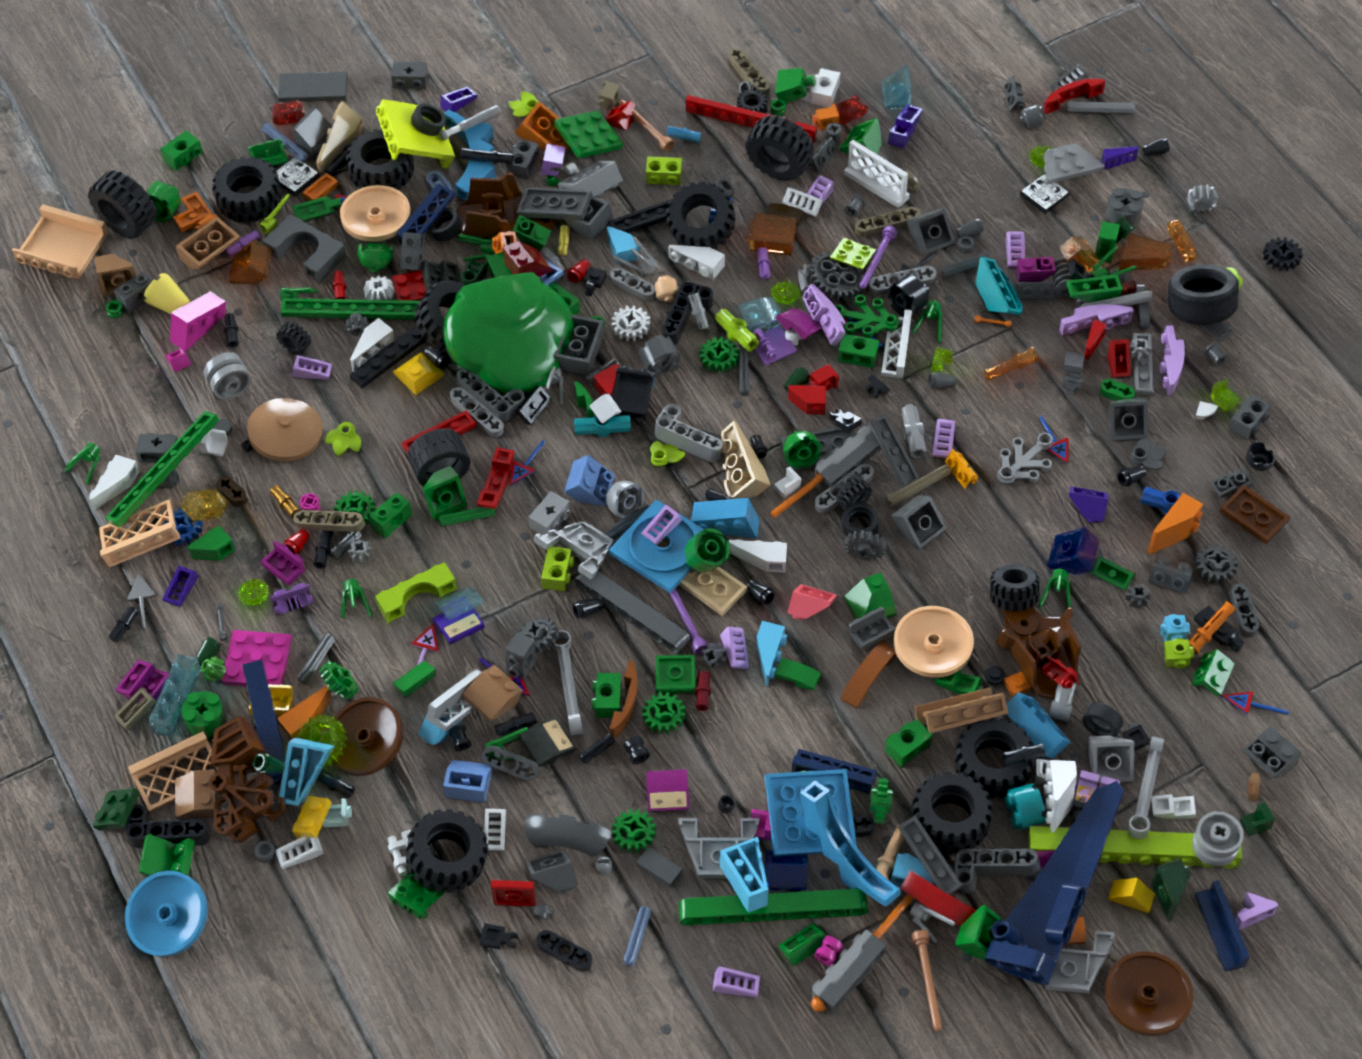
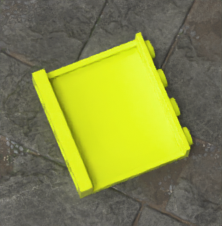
[376,99,455,168]

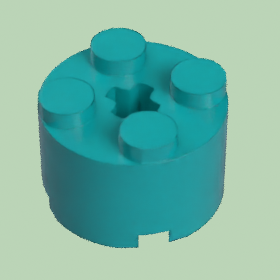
[1004,783,1046,830]

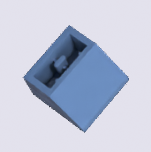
[564,455,615,506]
[443,760,493,803]

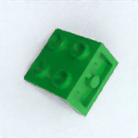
[139,834,195,876]

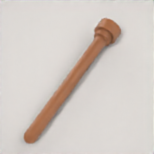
[619,100,675,152]
[911,930,942,1031]

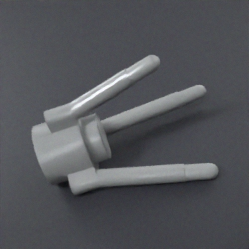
[612,237,658,276]
[545,366,564,405]
[910,901,955,943]

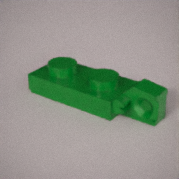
[292,196,342,222]

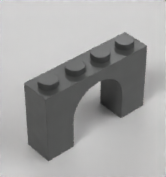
[263,214,346,283]

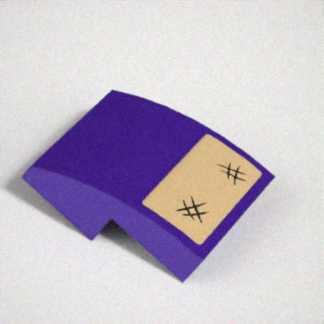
[432,602,485,645]

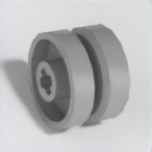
[203,352,251,399]
[1192,811,1244,866]

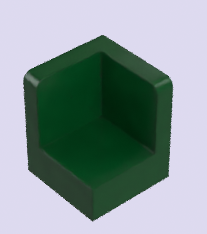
[1240,802,1275,836]

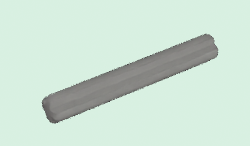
[1067,101,1135,113]
[1081,290,1154,307]

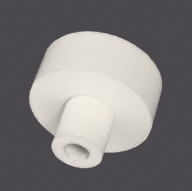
[785,329,802,345]

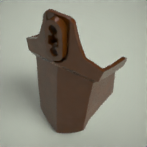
[450,172,554,242]
[995,607,1081,699]

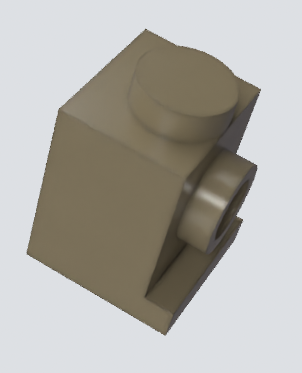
[598,81,620,110]

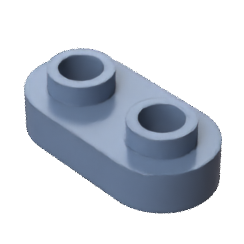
[426,171,452,199]

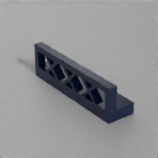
[396,183,456,244]
[792,749,877,794]
[1195,880,1250,972]

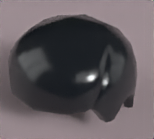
[1246,442,1275,471]

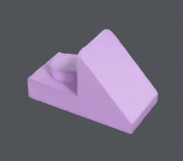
[1235,893,1279,930]

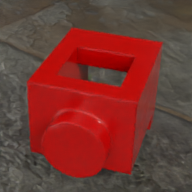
[809,364,839,391]

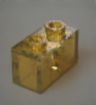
[180,488,229,521]

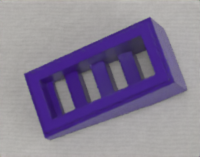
[440,86,478,112]
[1101,146,1138,170]
[162,565,199,607]

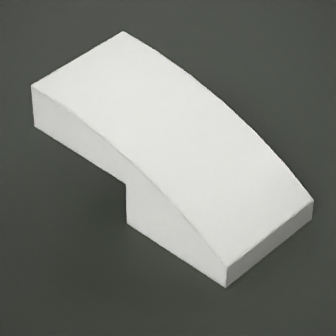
[1151,794,1196,819]

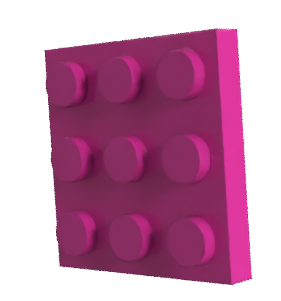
[222,630,292,687]

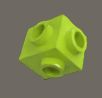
[1163,638,1194,668]

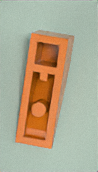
[277,685,332,740]

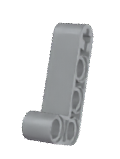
[654,404,723,462]

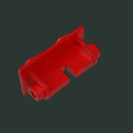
[1042,656,1080,689]

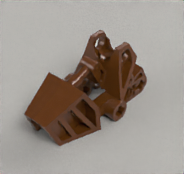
[209,716,286,843]

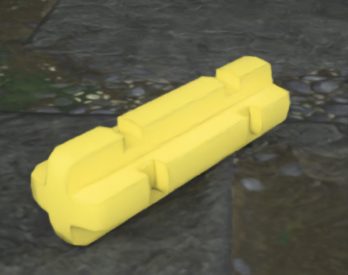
[557,225,570,256]

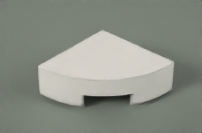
[1195,401,1218,420]

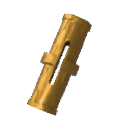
[270,485,300,519]

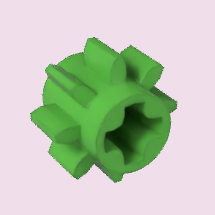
[201,657,226,682]

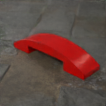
[1044,79,1106,115]
[477,447,515,509]
[900,870,977,926]

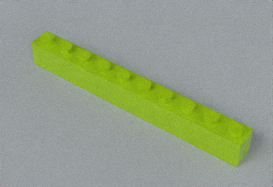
[1028,826,1242,869]

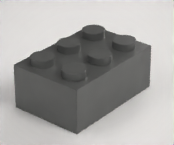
[554,314,605,376]

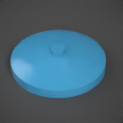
[125,871,208,957]

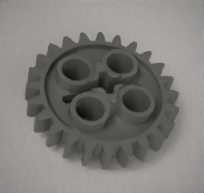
[808,251,864,301]

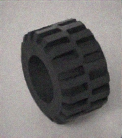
[990,564,1040,611]

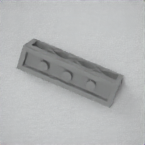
[426,669,482,731]

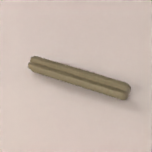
[886,465,951,507]

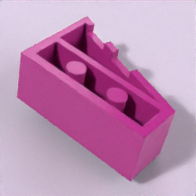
[170,291,226,352]

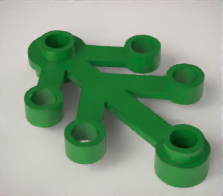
[835,295,900,338]

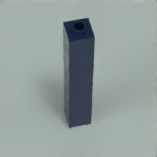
[242,659,286,784]

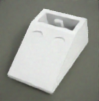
[1043,760,1077,833]

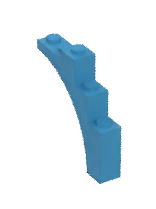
[444,110,496,201]
[800,781,901,907]

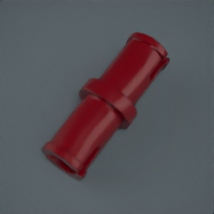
[695,671,711,711]

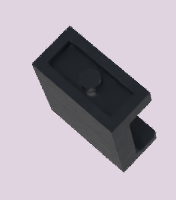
[612,366,654,420]

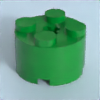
[146,181,181,223]
[685,528,730,573]
[181,691,226,738]

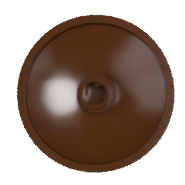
[326,697,404,776]
[1104,951,1193,1036]

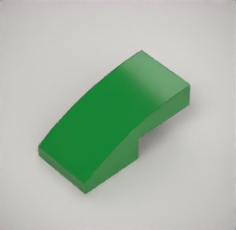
[574,381,595,418]
[775,658,821,691]
[935,670,982,694]

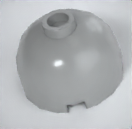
[606,480,644,519]

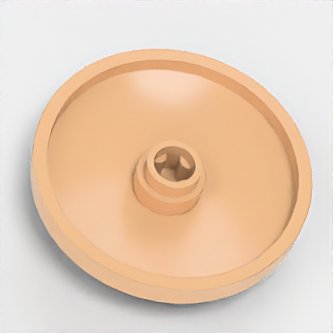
[340,185,411,242]
[894,606,974,678]

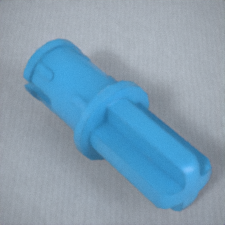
[667,126,701,143]

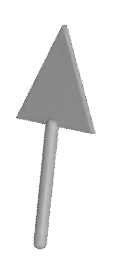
[127,574,156,628]

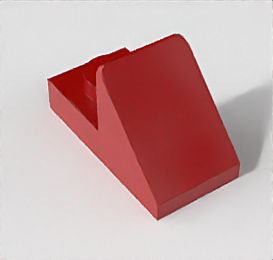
[605,101,635,130]

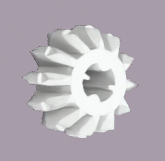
[364,275,395,300]

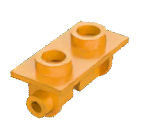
[944,449,978,489]

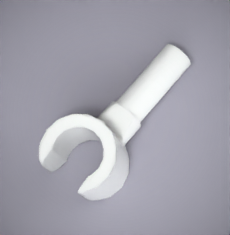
[565,163,580,176]

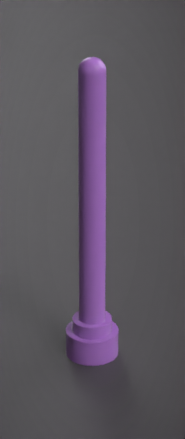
[860,226,898,289]
[670,588,709,655]

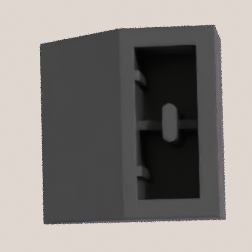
[1243,726,1302,779]

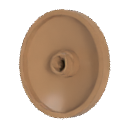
[247,398,323,462]

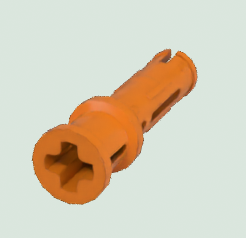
[1189,601,1236,655]

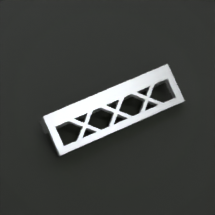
[881,310,912,379]

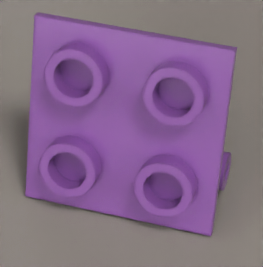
[753,326,797,365]
[271,583,314,615]

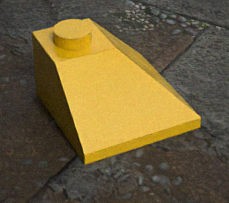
[393,352,444,395]

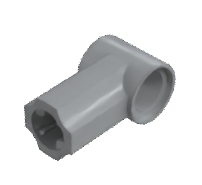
[1049,683,1076,722]

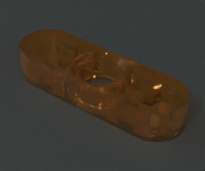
[1167,219,1197,262]

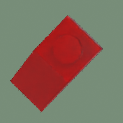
[788,385,826,415]

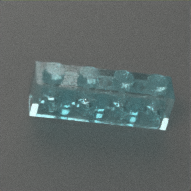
[149,654,201,738]

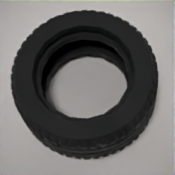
[1168,264,1239,325]

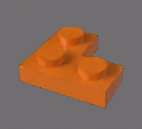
[173,192,212,232]

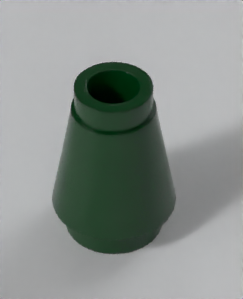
[783,367,810,392]
[194,637,221,666]
[253,753,285,773]

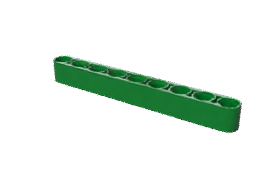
[679,889,868,926]

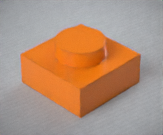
[1003,671,1031,698]

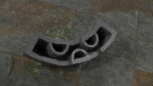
[524,813,612,857]

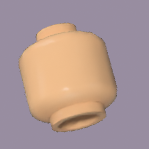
[654,275,679,304]

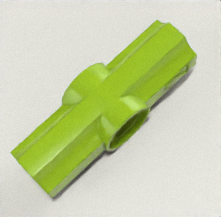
[715,309,759,352]

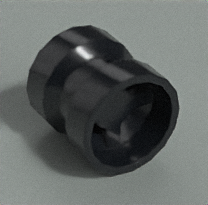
[624,736,650,765]

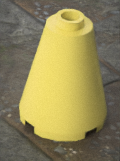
[144,273,191,314]

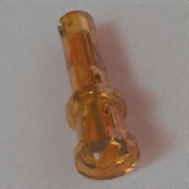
[984,347,1039,381]

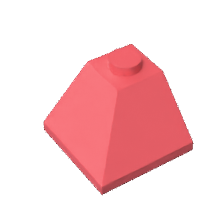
[787,584,838,620]

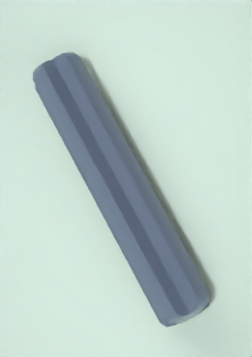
[623,906,651,966]

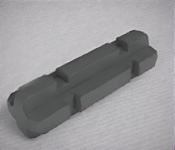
[330,531,362,559]

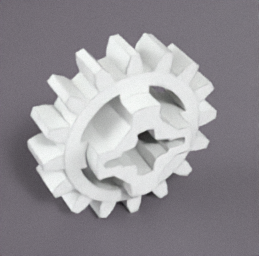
[611,305,650,341]

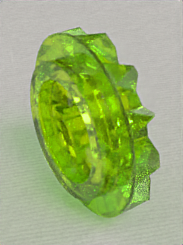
[1030,144,1051,167]
[771,279,800,304]
[238,579,269,607]

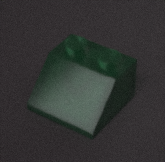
[1151,859,1190,922]

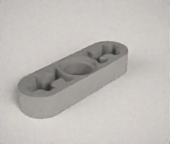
[610,267,655,301]

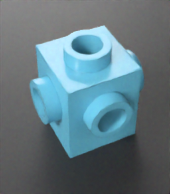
[1160,614,1190,641]

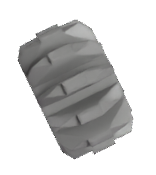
[1187,184,1218,212]

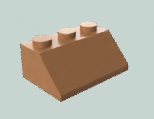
[176,217,241,269]

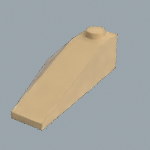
[316,102,365,174]
[721,421,770,499]

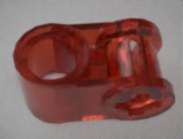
[836,95,868,124]
[272,101,305,126]

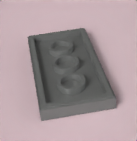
[278,71,347,102]
[516,187,593,220]
[780,427,856,471]

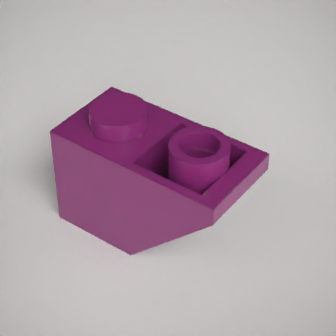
[1016,257,1056,283]

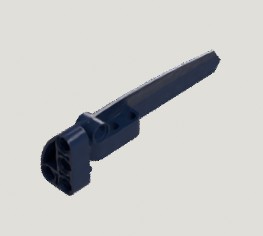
[984,781,1124,985]

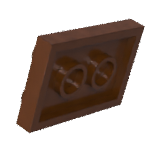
[1219,485,1290,544]

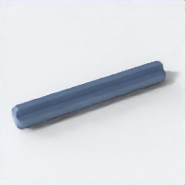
[262,123,308,162]

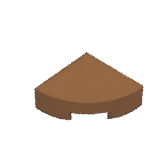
[1247,773,1260,801]

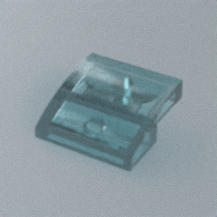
[738,297,781,333]
[434,586,484,620]

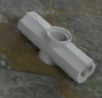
[901,404,927,459]

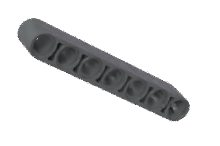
[574,571,691,654]

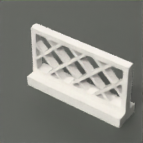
[844,140,910,208]

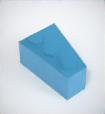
[691,498,760,538]
[1006,693,1071,759]

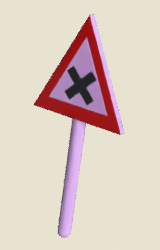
[411,624,439,665]

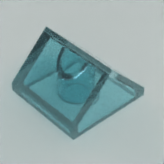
[881,65,912,109]

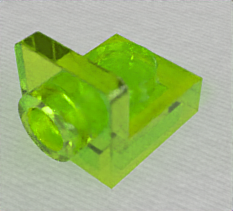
[931,348,954,373]
[1210,379,1240,412]

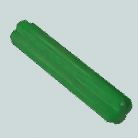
[439,507,495,526]

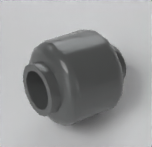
[1019,104,1046,130]

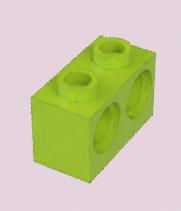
[646,156,682,185]
[541,546,575,591]

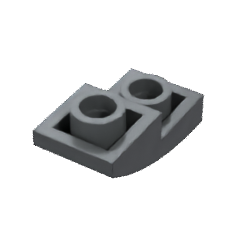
[1210,468,1254,498]

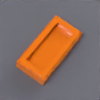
[302,173,339,201]

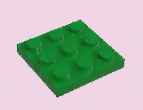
[554,110,623,159]

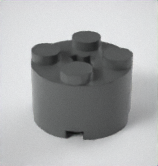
[1105,188,1144,226]
[638,335,680,378]

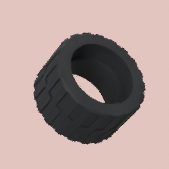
[407,428,471,487]

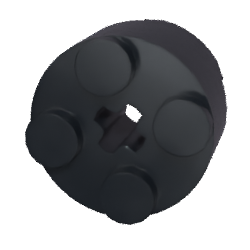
[887,274,930,317]

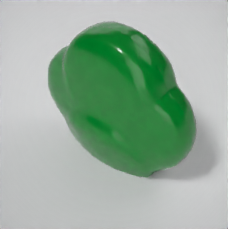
[443,273,574,397]

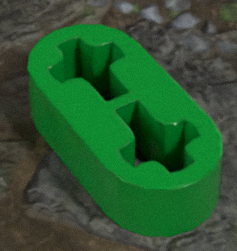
[1100,379,1135,401]

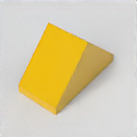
[1108,878,1155,914]

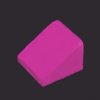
[165,349,191,372]

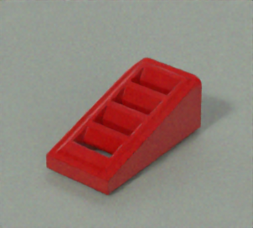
[1084,320,1107,360]

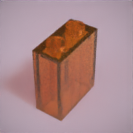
[747,213,797,256]

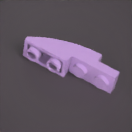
[802,284,846,346]
[1059,304,1134,336]
[1160,325,1185,395]

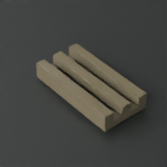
[114,687,156,731]

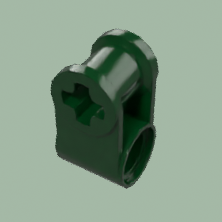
[1115,215,1136,244]
[461,259,488,286]

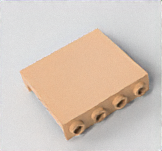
[12,204,108,279]

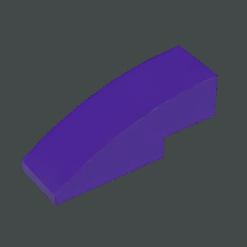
[888,104,923,148]

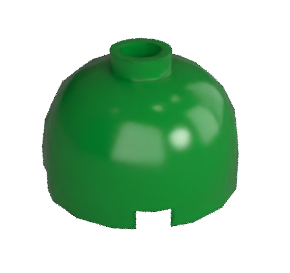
[358,243,394,272]
[783,430,822,469]

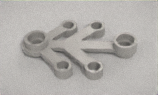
[997,433,1053,484]

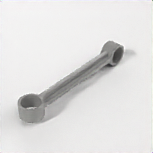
[552,630,583,736]
[1127,736,1164,839]

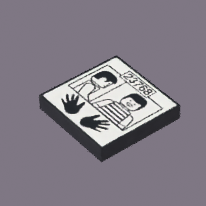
[277,157,320,196]
[1020,173,1070,214]

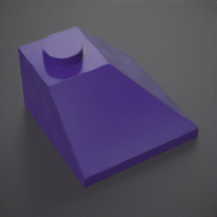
[1069,486,1108,523]

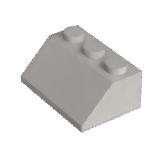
[558,160,623,197]

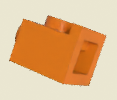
[812,104,839,131]
[492,232,517,254]

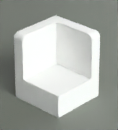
[589,394,621,423]
[198,429,228,456]
[774,467,801,500]

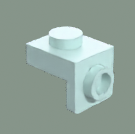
[322,799,352,828]

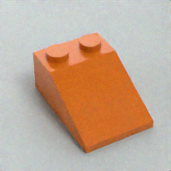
[515,102,569,152]
[1147,493,1203,554]

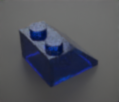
[1047,527,1100,575]
[765,850,808,892]

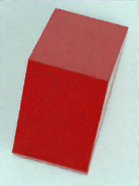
[1107,339,1131,377]
[594,364,619,397]

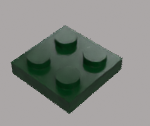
[92,788,140,830]

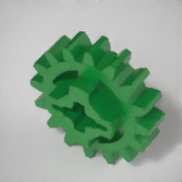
[699,337,739,373]
[334,490,376,524]
[319,661,359,700]
[642,692,685,734]
[870,778,893,824]
[611,809,656,853]

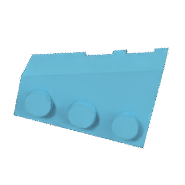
[278,738,334,806]
[720,837,768,913]

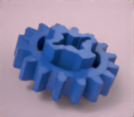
[162,507,203,546]

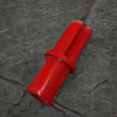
[332,270,347,299]

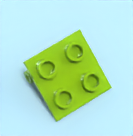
[830,238,876,270]

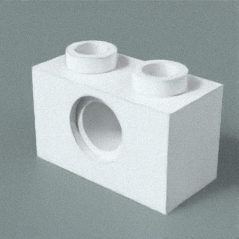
[809,69,840,107]

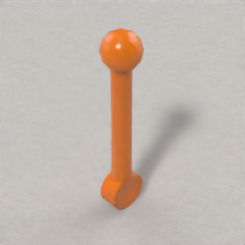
[974,315,1012,327]

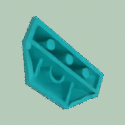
[976,257,1023,315]

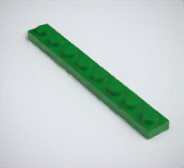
[281,298,420,319]
[105,411,219,527]

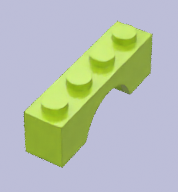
[375,562,457,623]

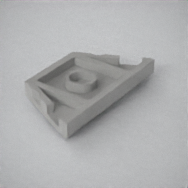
[1044,143,1105,185]

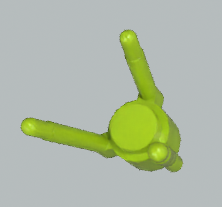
[259,194,290,235]

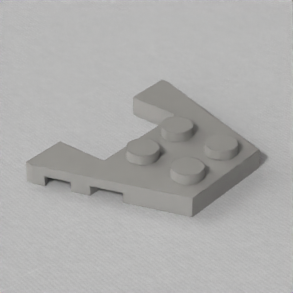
[533,521,614,580]
[679,818,759,879]
[1044,931,1115,994]

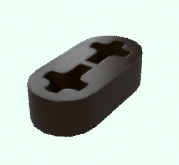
[217,477,247,507]

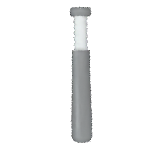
[439,105,502,140]

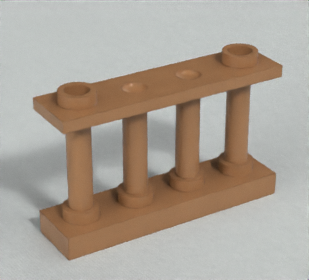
[914,687,1008,733]

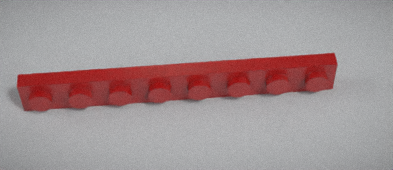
[685,95,817,143]

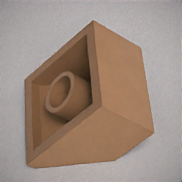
[94,254,136,296]
[462,665,523,722]
[175,769,217,819]

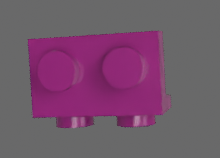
[260,541,305,586]

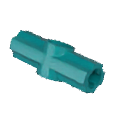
[574,415,631,437]

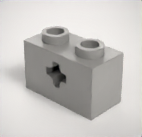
[528,491,571,535]

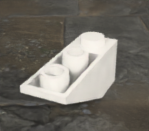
[668,245,725,280]
[350,318,395,371]
[89,455,139,510]
[729,539,787,573]

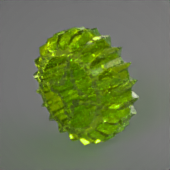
[294,714,347,769]

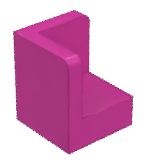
[751,809,772,841]

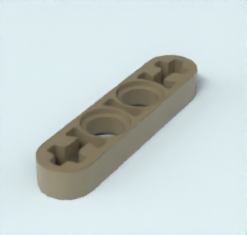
[729,48,770,95]
[855,207,920,237]
[293,510,365,532]

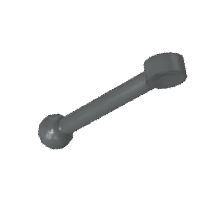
[216,604,227,641]

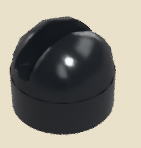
[718,795,735,814]

